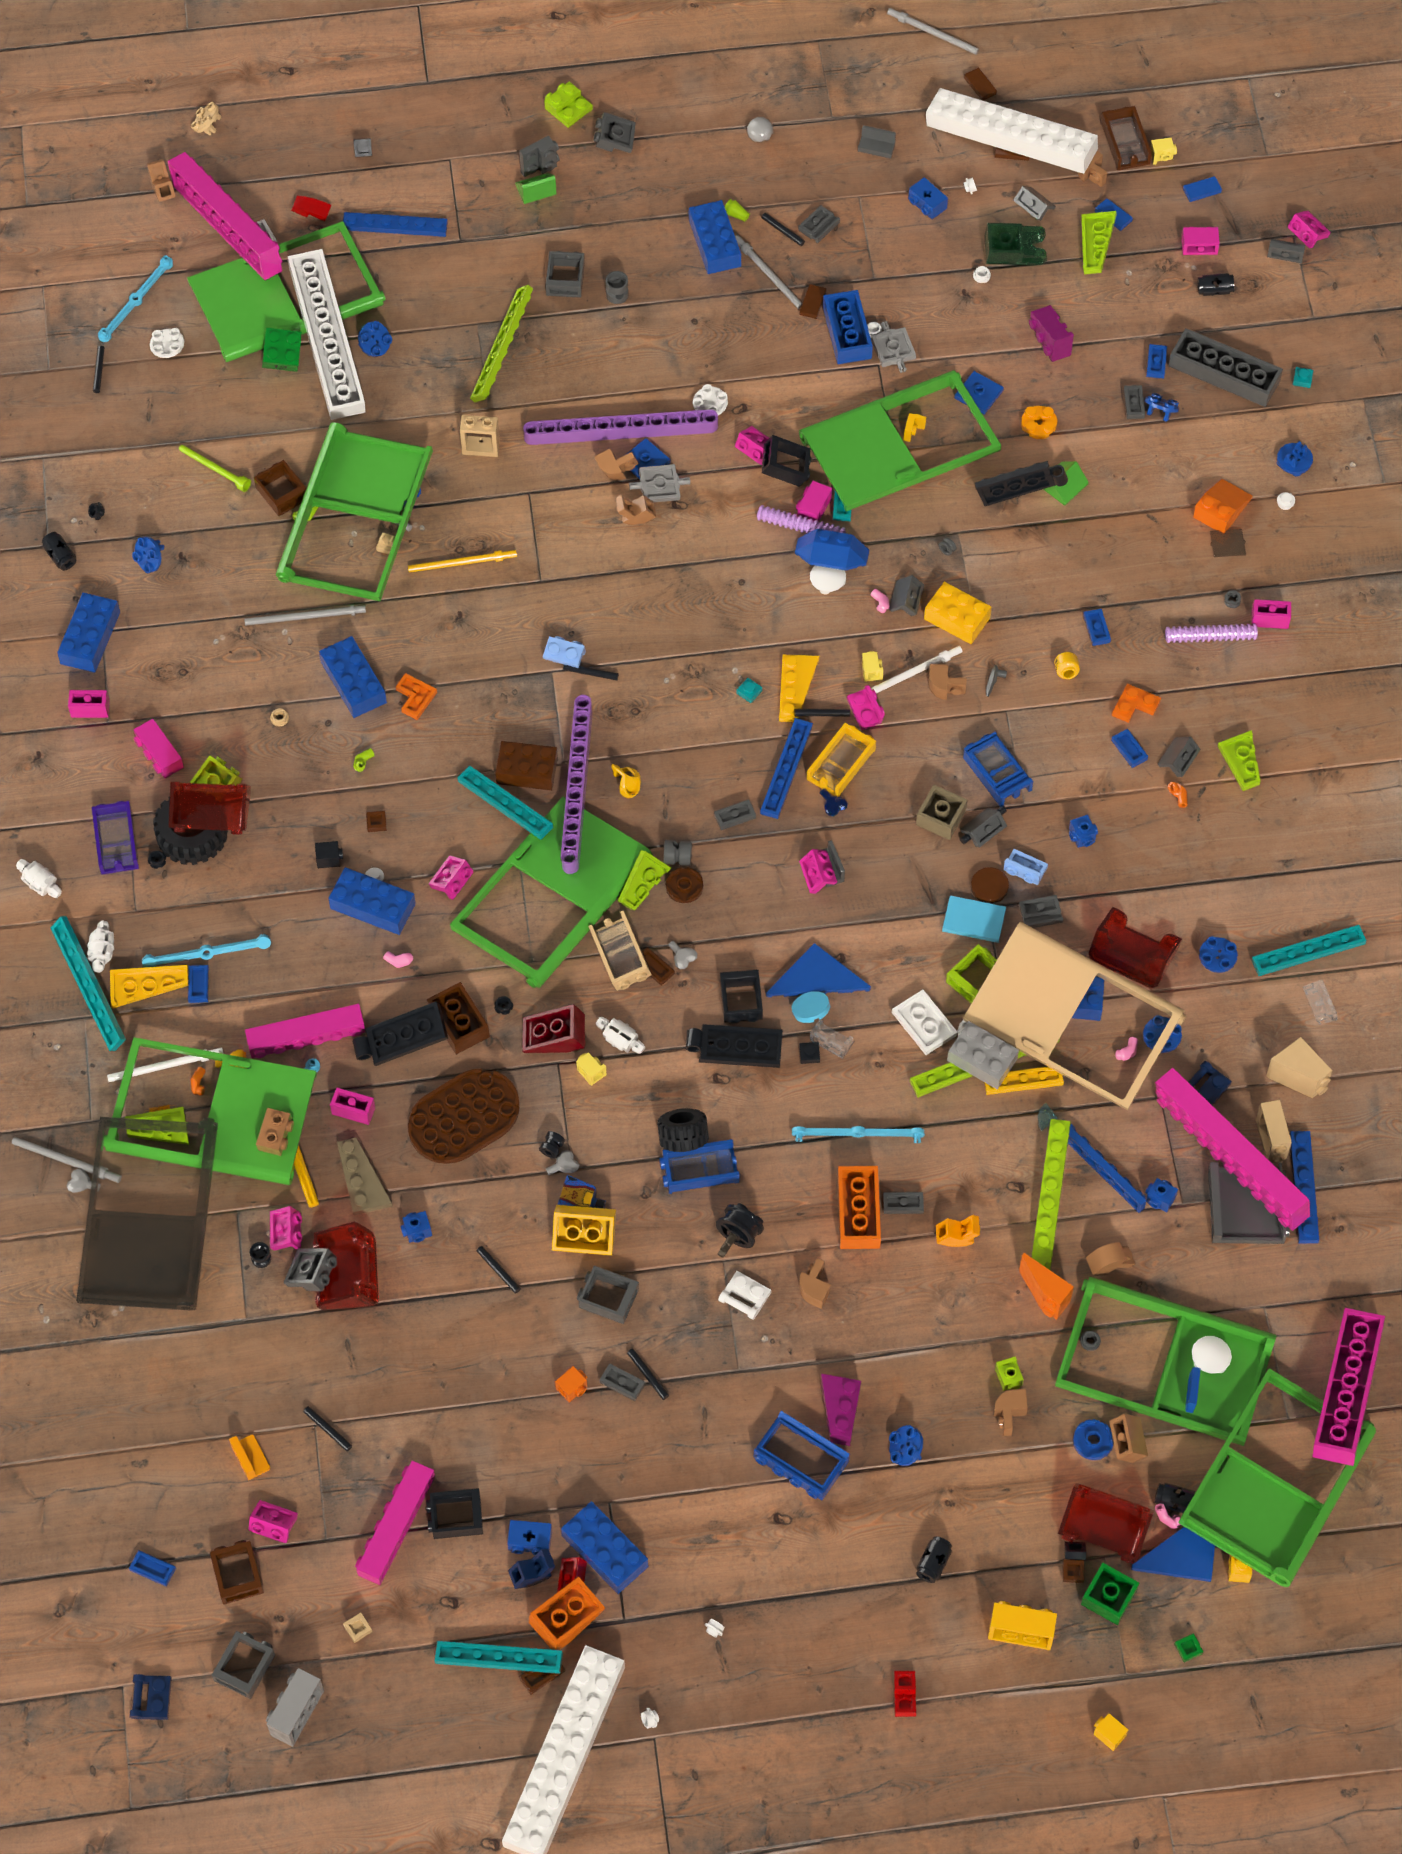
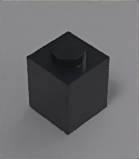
[315,841,343,869]

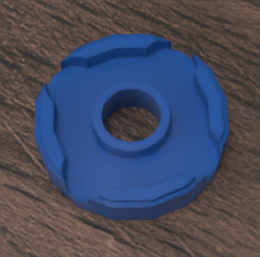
[1073,1419,1114,1460]

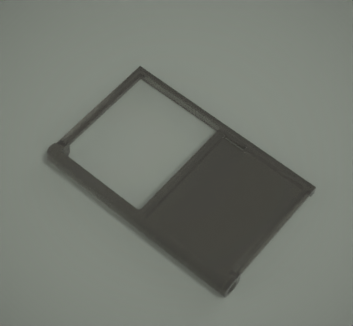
[76,1117,218,1311]

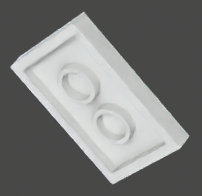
[892,990,958,1055]

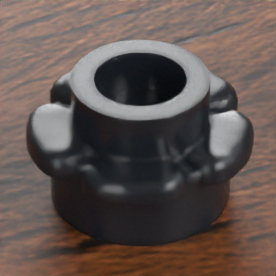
[88,502,105,520]
[148,851,166,869]
[494,996,513,1015]

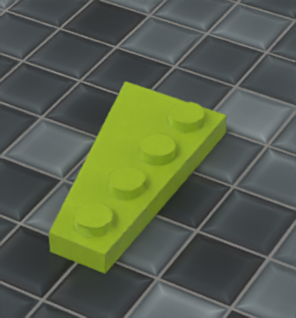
[1081,211,1117,275]

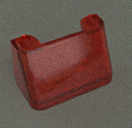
[169,782,251,835]
[1089,907,1182,988]
[313,1221,379,1311]
[1058,1483,1154,1563]

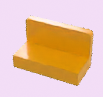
[229,1434,270,1480]

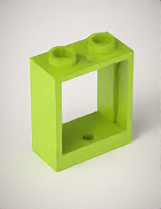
[946,944,997,1004]

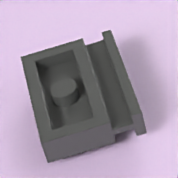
[798,205,840,244]
[1019,895,1063,928]

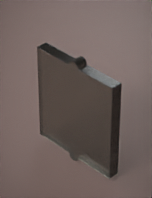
[1210,529,1246,557]

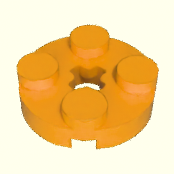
[1021,406,1057,439]

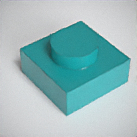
[1293,367,1314,388]
[736,678,762,703]

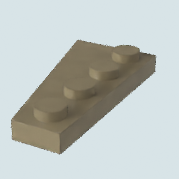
[337,1138,392,1215]

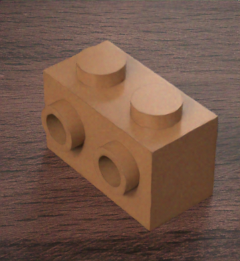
[256,1108,294,1156]
[1109,1414,1148,1463]

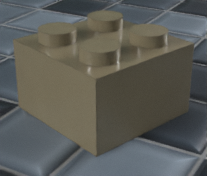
[916,785,968,840]

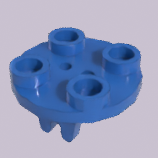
[358,321,392,357]
[1145,393,1179,422]
[1277,441,1313,476]
[132,536,165,573]
[1199,936,1238,973]
[1143,1015,1182,1053]
[889,1425,923,1466]

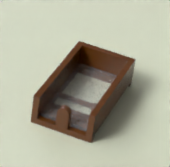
[1100,106,1152,170]

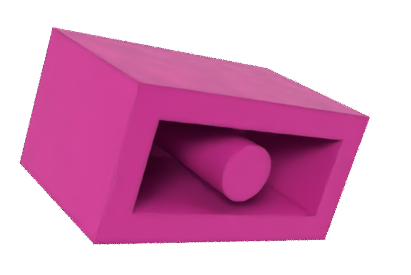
[1182,227,1220,255]
[796,481,832,522]
[1251,599,1291,629]
[68,690,110,718]
[330,1088,375,1125]

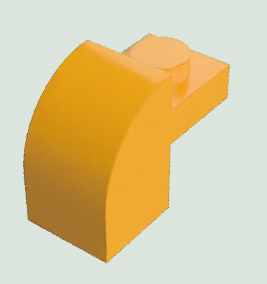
[936,1215,980,1247]

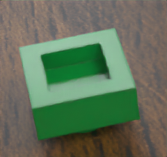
[1174,1633,1203,1663]

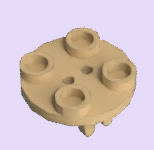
[191,102,221,135]

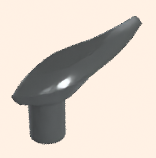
[986,665,1007,697]

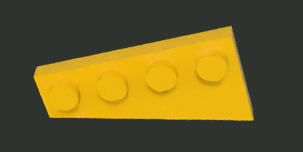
[779,654,820,722]
[110,965,189,1009]

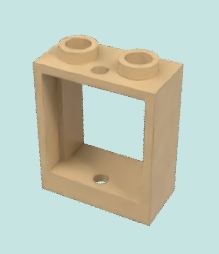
[460,415,500,457]
[1256,1100,1292,1163]

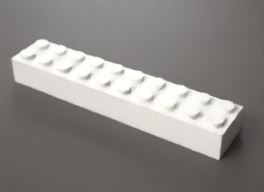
[926,88,1098,174]
[288,249,365,420]
[502,1645,625,1854]

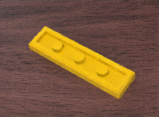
[984,1065,1064,1095]

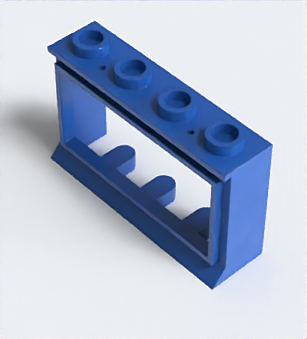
[754,1411,850,1500]

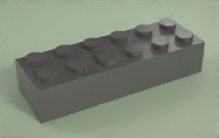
[1169,328,1283,407]

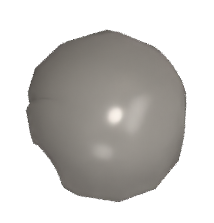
[747,117,774,142]

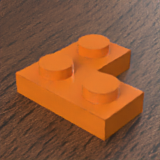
[396,673,437,720]
[1112,683,1161,723]

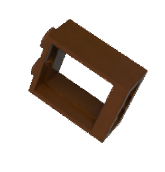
[253,460,306,516]
[210,1540,264,1605]

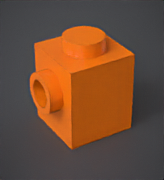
[555,1366,587,1403]

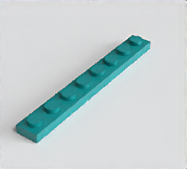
[51,916,126,1051]

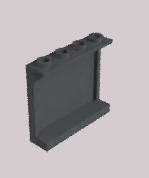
[1208,1162,1290,1244]

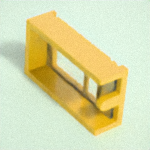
[807,723,876,798]

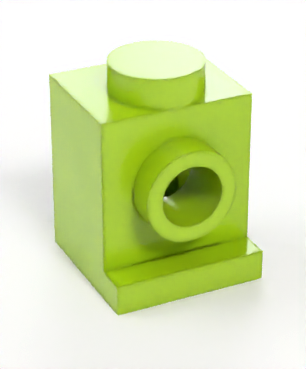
[995,1356,1024,1391]

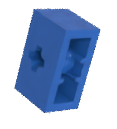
[908,177,948,219]
[507,1520,552,1555]

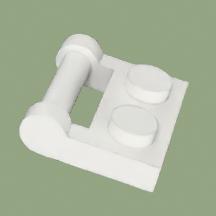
[718,1271,771,1320]

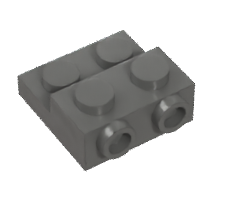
[593,112,636,153]
[519,136,560,177]
[284,1248,337,1291]

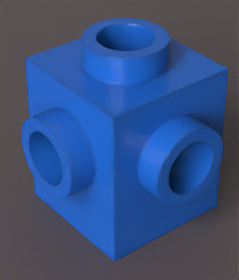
[1069,815,1098,848]
[1145,1178,1178,1213]
[400,1211,432,1243]

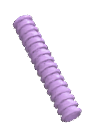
[757,505,846,534]
[1165,624,1258,643]

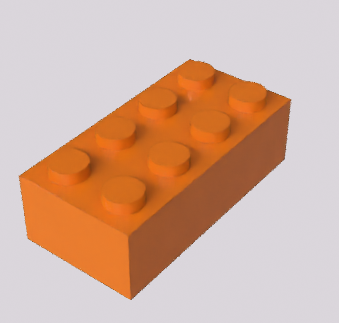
[838,1166,881,1249]

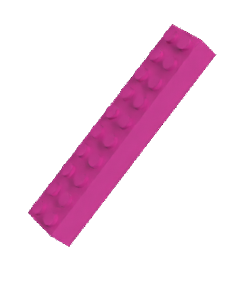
[167,152,282,280]
[1155,1068,1310,1231]

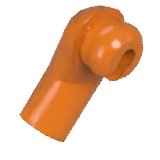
[1168,782,1188,808]
[191,1067,206,1096]

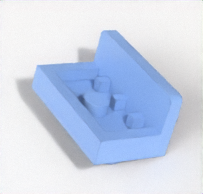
[543,636,586,668]
[1004,849,1048,885]

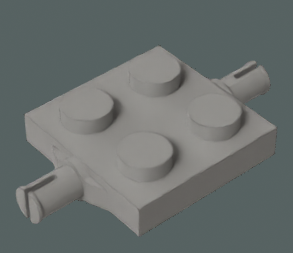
[871,321,916,373]
[629,464,690,502]

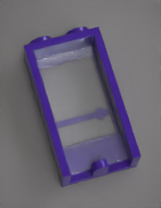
[92,801,139,875]

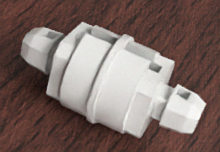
[16,859,62,898]
[87,920,114,973]
[596,1017,645,1054]

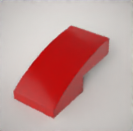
[291,196,331,222]
[894,1671,916,1717]

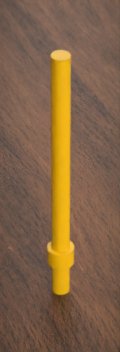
[408,550,517,573]

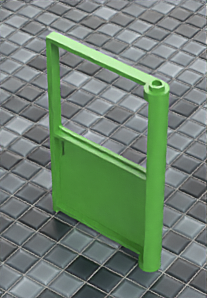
[799,370,1001,511]
[276,422,433,601]
[450,797,653,988]
[103,1037,317,1185]
[1055,1276,1277,1446]
[1178,1368,1376,1587]

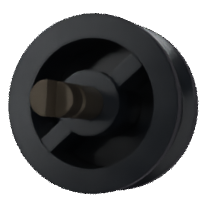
[716,1203,764,1258]

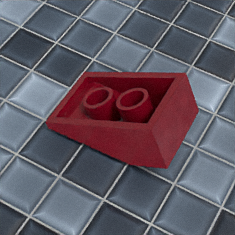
[522,1004,585,1053]

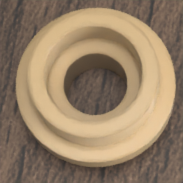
[270,708,289,727]

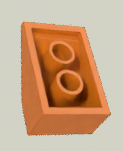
[1193,479,1253,535]
[1019,1253,1074,1320]
[529,1577,605,1650]

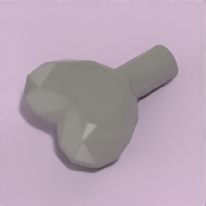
[668,941,698,969]
[546,1150,579,1175]
[66,1169,101,1193]

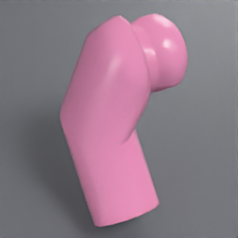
[871,589,890,613]
[1115,1037,1138,1061]

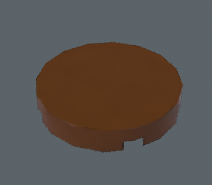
[665,867,704,903]
[971,867,1009,903]

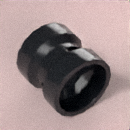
[539,1131,565,1158]
[249,1242,271,1268]

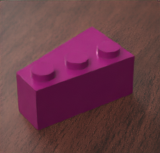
[1029,305,1074,362]
[821,1374,861,1446]

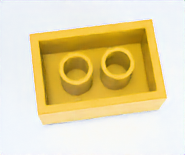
[924,581,992,645]
[552,1205,616,1255]
[988,1601,1057,1650]

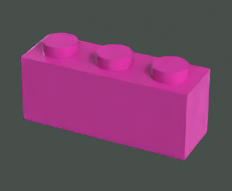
[133,719,184,779]

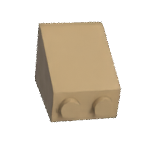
[1266,1037,1332,1098]

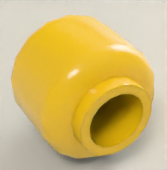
[1054,652,1080,679]

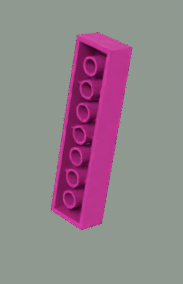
[1312,1308,1385,1466]

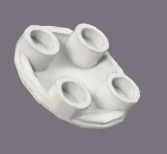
[150,328,185,358]
[693,384,728,415]
[810,566,846,594]
[1192,1336,1232,1374]

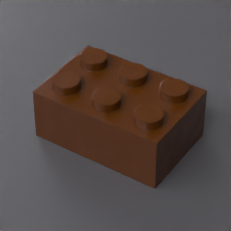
[495,741,558,791]
[426,982,490,1055]

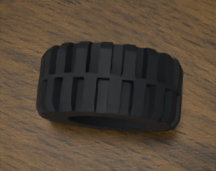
[153,790,228,865]

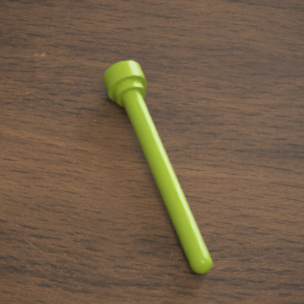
[179,445,251,492]

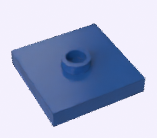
[954,371,1004,415]
[625,438,671,479]

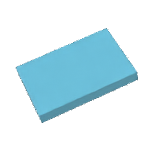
[942,896,1006,943]

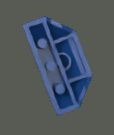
[795,529,870,571]

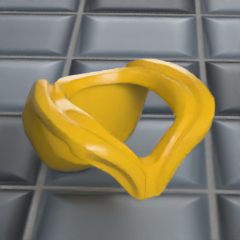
[611,764,641,799]

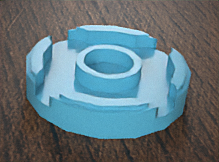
[792,991,830,1023]

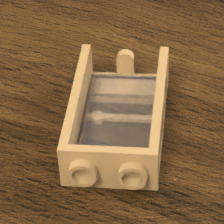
[588,911,652,991]

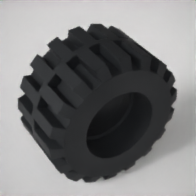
[657,1108,709,1152]

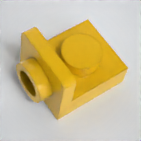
[903,413,927,442]

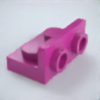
[1288,211,1331,248]
[735,426,769,465]
[846,685,885,731]
[799,849,837,894]
[428,855,473,900]
[270,1206,302,1251]
[248,1500,298,1543]

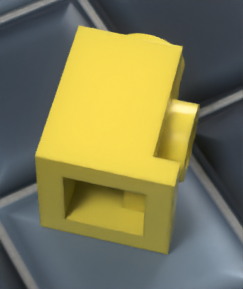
[1150,138,1177,165]
[862,651,883,682]
[576,1052,607,1086]

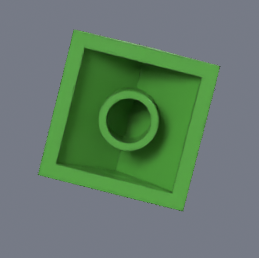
[515,173,556,204]
[1043,461,1089,506]

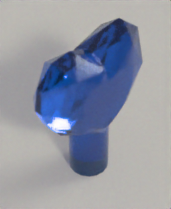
[820,788,848,816]

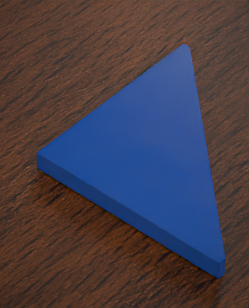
[766,943,871,998]
[1131,1527,1215,1582]

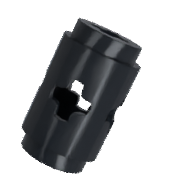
[1197,273,1234,296]
[42,532,76,571]
[1154,1483,1195,1513]
[916,1536,952,1583]

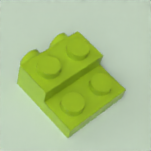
[544,81,593,128]
[188,755,242,804]

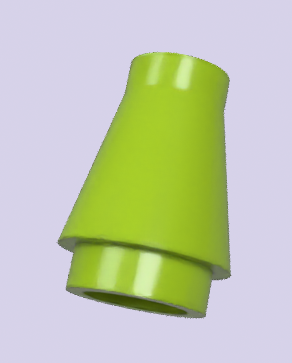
[725,199,750,222]

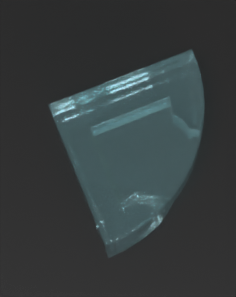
[1038,1103,1057,1130]

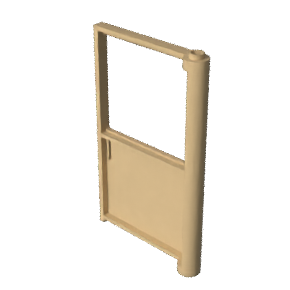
[963,921,1186,1110]

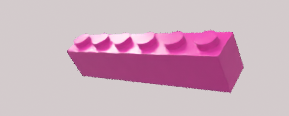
[245,1004,365,1058]
[355,1461,435,1585]

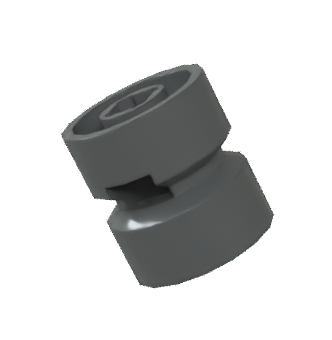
[605,271,629,304]
[664,840,692,866]

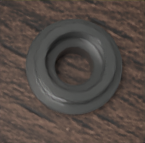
[1080,1331,1101,1351]

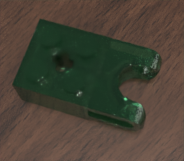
[984,223,1047,265]

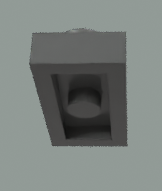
[1124,385,1145,419]
[714,800,756,830]
[883,1192,924,1214]
[600,1363,645,1401]

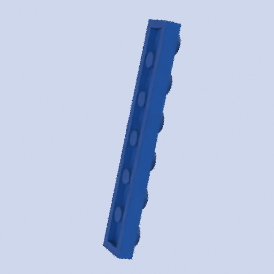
[343,212,448,237]
[760,718,813,819]
[1063,1119,1147,1213]
[1290,1131,1319,1244]

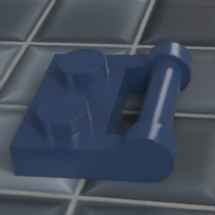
[1188,1061,1232,1106]
[129,1674,172,1720]

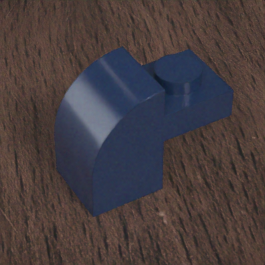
[508,1549,555,1589]

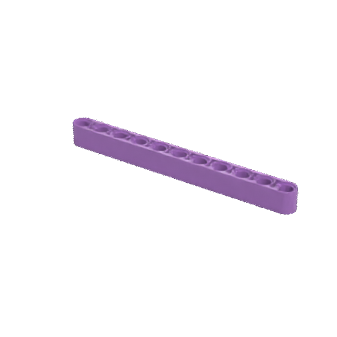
[523,409,718,445]
[561,695,593,874]

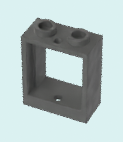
[546,251,585,298]
[577,1266,639,1324]
[212,1631,275,1699]

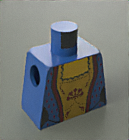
[558,1175,606,1208]

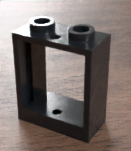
[761,435,812,487]
[720,970,763,1024]
[426,1488,483,1539]

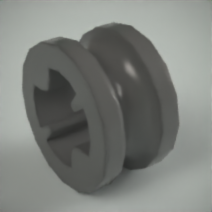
[938,537,957,556]
[1224,590,1241,608]

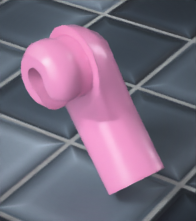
[383,951,413,968]
[1155,1504,1181,1529]

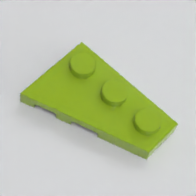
[1218,730,1261,791]
[618,850,671,910]
[125,1107,189,1145]

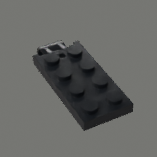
[975,461,1068,506]
[352,1001,448,1066]
[685,1024,783,1068]

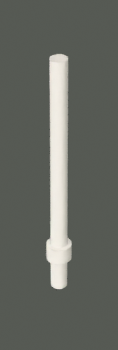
[871,646,963,693]
[107,1047,224,1082]

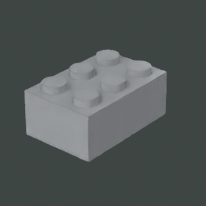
[947,1021,1019,1090]
[266,1668,324,1747]

